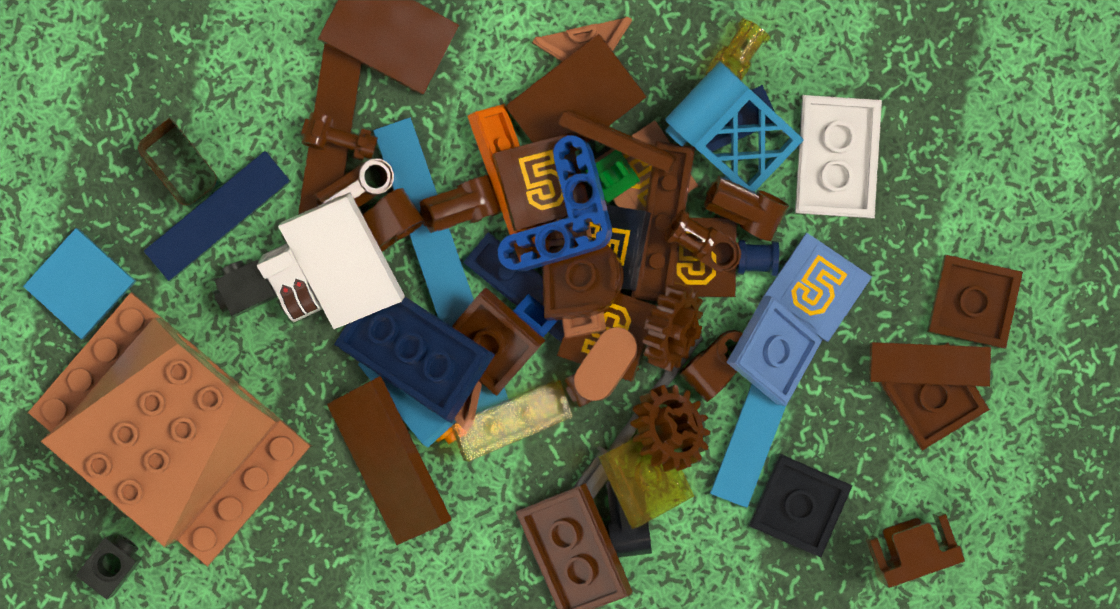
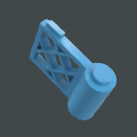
[665,61,804,192]

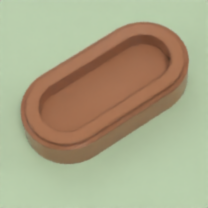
[574,327,638,401]

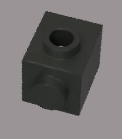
[213,259,278,317]

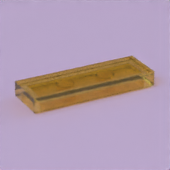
[451,380,573,462]

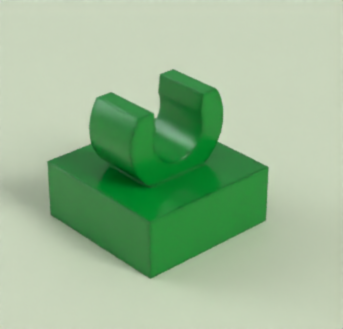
[585,150,640,203]

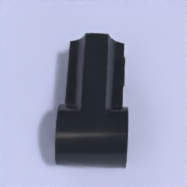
[606,477,652,558]

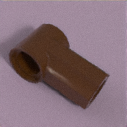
[313,159,394,207]
[419,175,502,233]
[704,176,789,241]

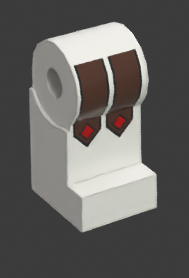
[257,244,322,322]

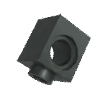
[75,534,143,600]

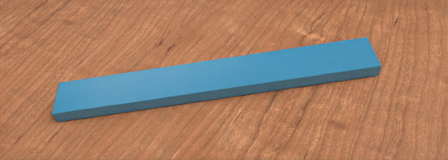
[373,117,514,428]

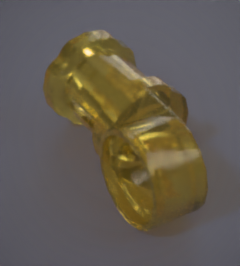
[704,18,771,81]

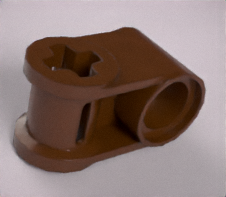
[362,188,425,252]
[679,330,743,402]

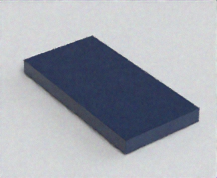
[334,297,495,423]

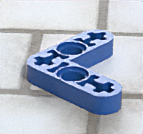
[498,135,612,272]

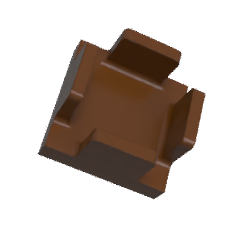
[866,512,965,588]

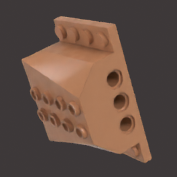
[28,293,311,567]

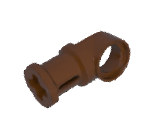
[664,210,741,272]

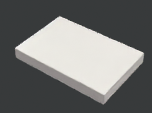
[795,95,882,218]
[278,192,405,329]

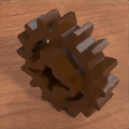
[643,283,703,371]
[630,384,711,472]

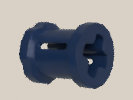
[737,240,779,276]

